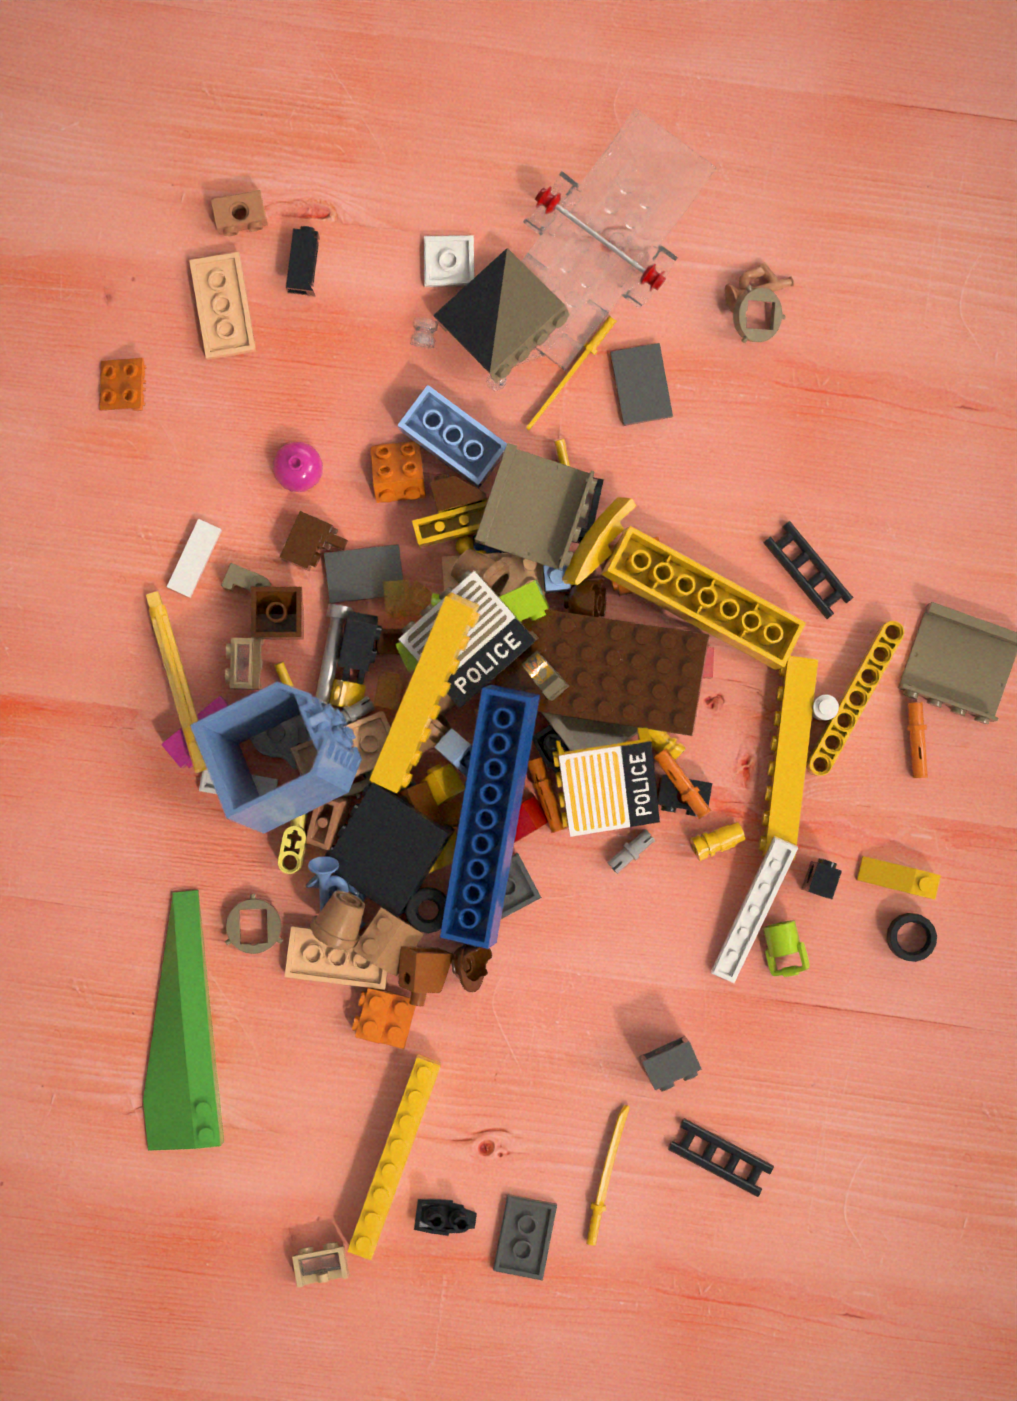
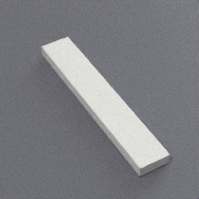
[711,836,798,983]

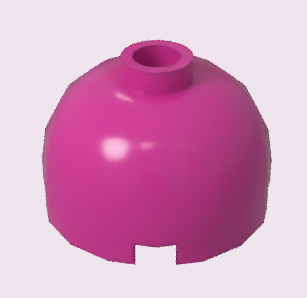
[273,442,323,492]

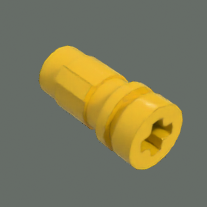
[648,729,686,760]
[690,822,745,861]

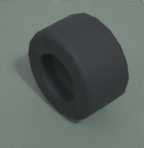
[405,887,447,934]

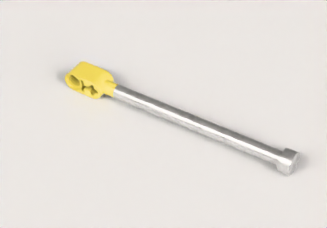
[278,604,353,874]

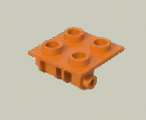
[100,358,147,411]

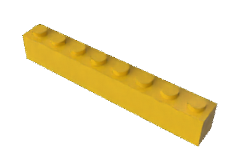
[369,592,480,793]
[759,656,818,860]
[347,1054,441,1260]

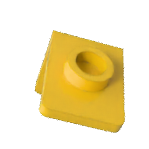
[329,679,366,707]

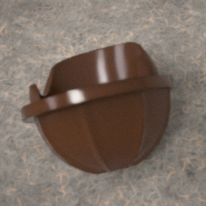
[451,944,492,992]

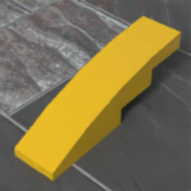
[562,497,636,585]

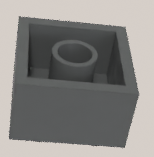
[639,1036,702,1092]

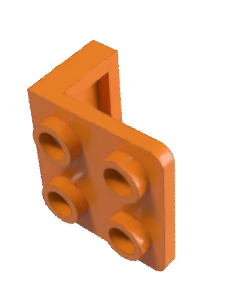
[370,441,426,503]

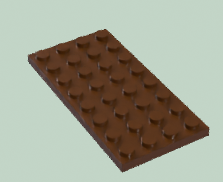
[495,609,710,736]

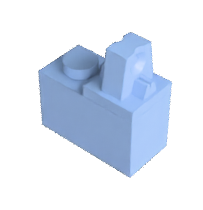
[435,728,472,777]

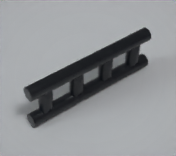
[763,521,854,619]
[668,1118,774,1197]

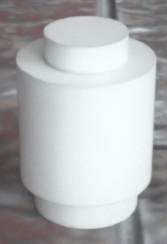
[812,695,839,721]

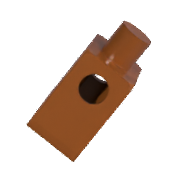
[398,946,454,1007]

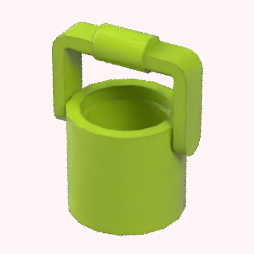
[763,920,810,977]

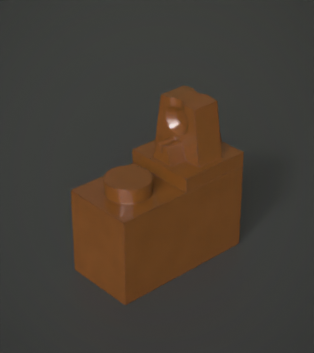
[280,511,348,571]

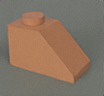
[305,796,352,851]

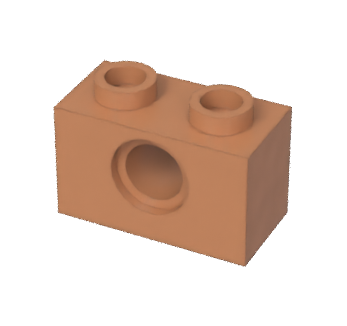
[211,190,268,236]

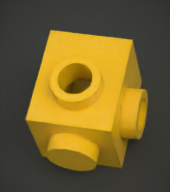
[421,763,465,806]

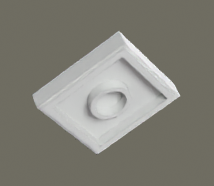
[424,235,474,287]

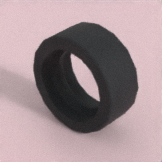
[886,913,937,962]

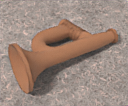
[725,262,794,313]

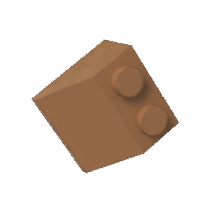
[353,907,424,976]

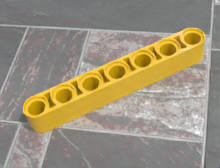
[806,621,904,776]

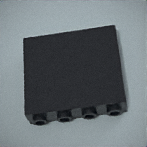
[325,782,455,917]

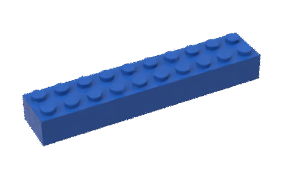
[440,685,540,949]

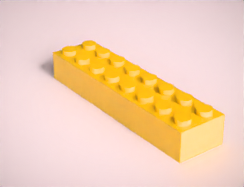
[601,526,806,670]

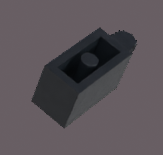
[338,611,382,685]

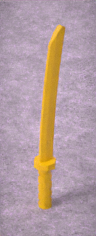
[526,316,617,430]
[586,1104,630,1246]

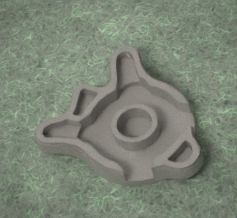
[250,714,308,769]

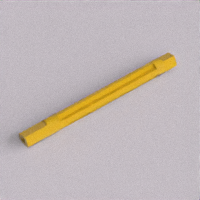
[146,591,208,773]

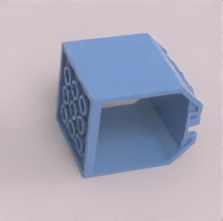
[190,682,362,834]

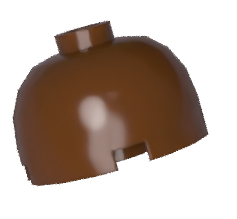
[564,578,606,617]

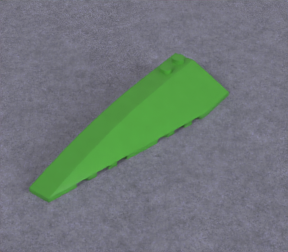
[143,890,224,1151]

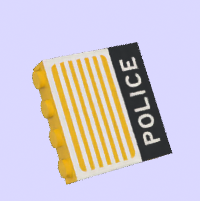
[553,728,660,837]

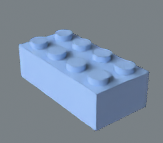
[398,385,507,489]

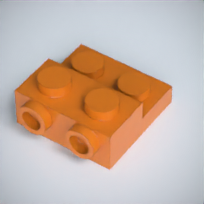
[352,988,416,1049]

